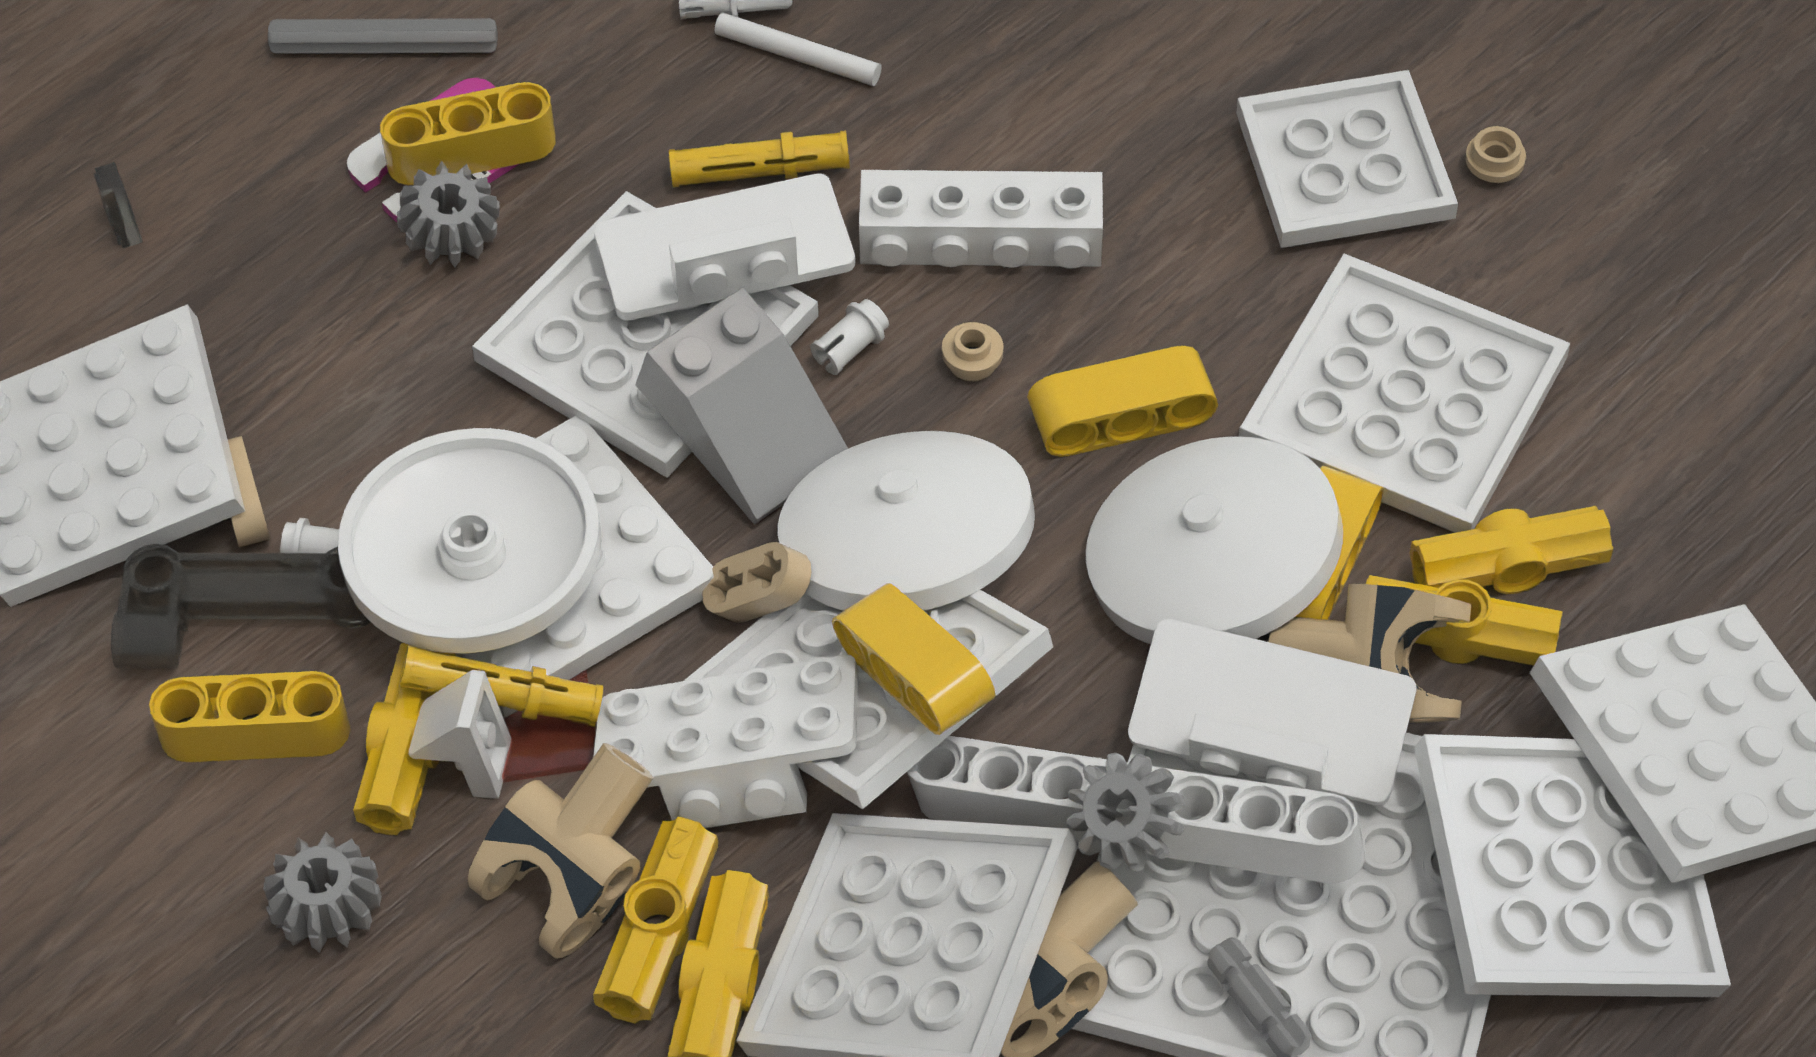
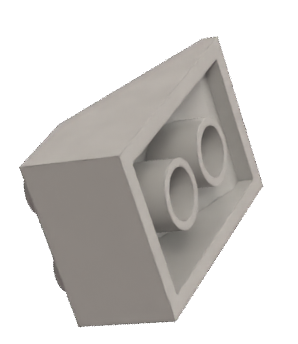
[635,287,848,525]

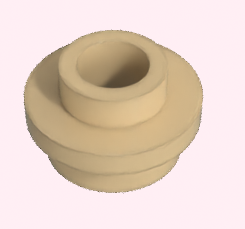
[1465,126,1526,183]
[942,322,1003,381]

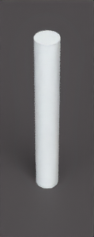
[715,12,882,86]

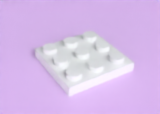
[1236,70,1458,248]

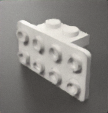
[594,174,855,320]
[1128,618,1416,806]
[593,655,858,828]

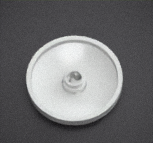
[338,428,602,653]
[778,431,1035,611]
[1086,436,1343,644]

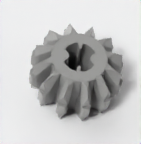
[397,161,500,267]
[1066,753,1185,871]
[263,832,382,953]

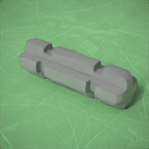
[1207,937,1312,1057]

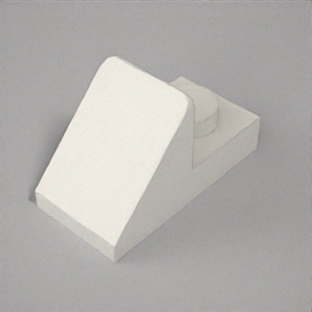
[409,670,513,799]

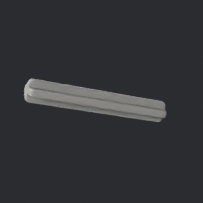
[268,18,498,54]

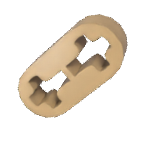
[228,436,270,547]
[702,542,812,623]

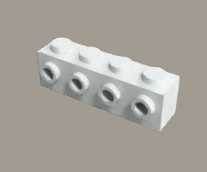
[859,170,1103,268]

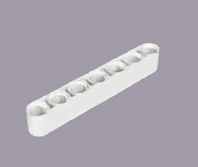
[907,736,1365,883]

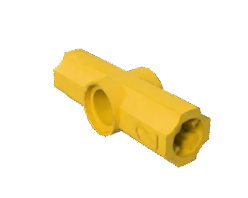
[1409,506,1613,594]
[1366,575,1563,665]
[353,643,456,835]
[593,817,718,1024]
[667,870,769,1057]

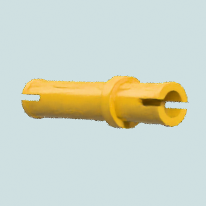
[669,130,850,188]
[399,645,603,727]

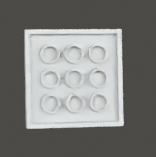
[472,191,818,478]
[1239,254,1570,533]
[0,304,245,607]
[455,416,714,718]
[685,590,1053,809]
[1530,604,1816,883]
[1414,734,1731,997]
[736,813,1078,1057]

